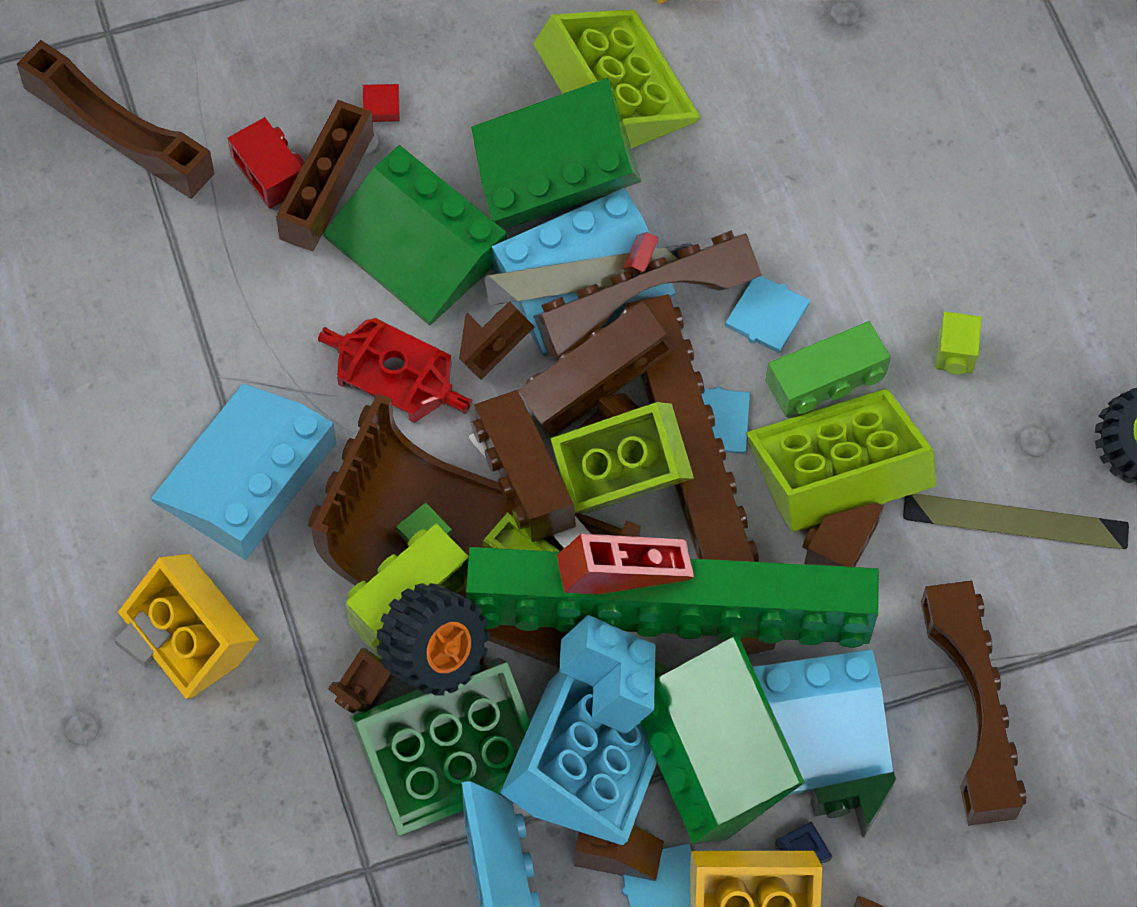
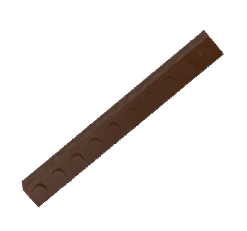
[625,294,776,656]

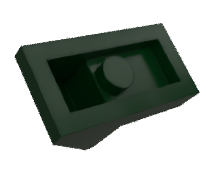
[811,771,896,838]

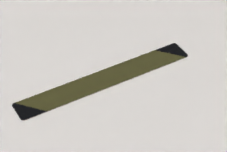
[485,243,693,305]
[903,494,1129,550]

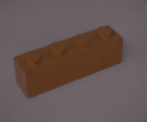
[276,100,374,252]
[518,301,677,437]
[471,390,576,542]

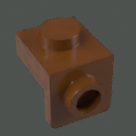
[328,648,394,713]

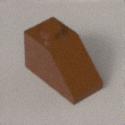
[802,502,884,567]
[575,825,664,881]

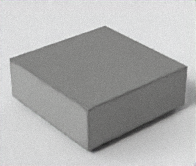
[114,611,171,668]

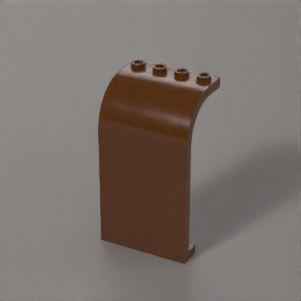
[308,393,641,668]

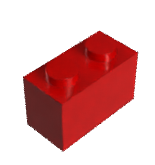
[227,117,305,209]

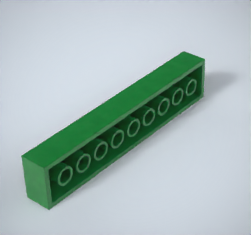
[466,547,879,648]

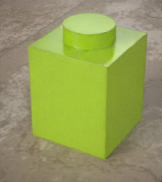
[935,311,982,375]

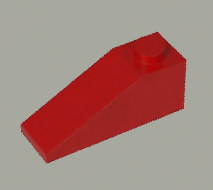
[557,534,694,594]

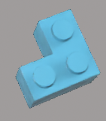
[559,615,656,734]

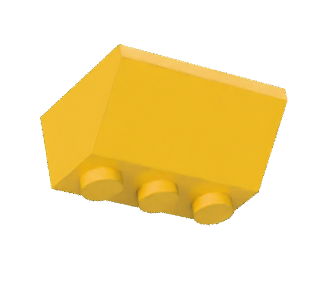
[118,553,259,699]
[690,851,822,907]

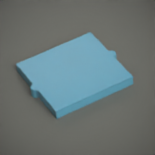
[725,276,810,354]
[701,386,750,454]
[622,844,691,907]

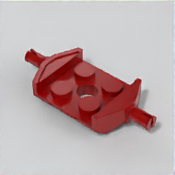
[318,318,472,423]

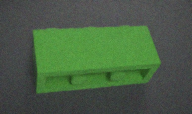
[765,320,891,417]

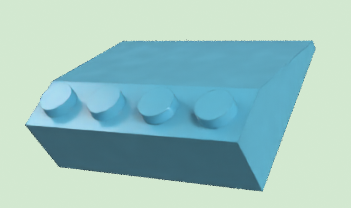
[492,188,676,356]
[151,383,336,560]
[753,649,893,795]
[500,672,657,845]
[462,781,541,907]

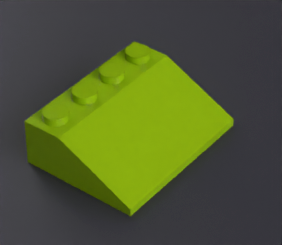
[533,9,701,149]
[746,388,937,533]

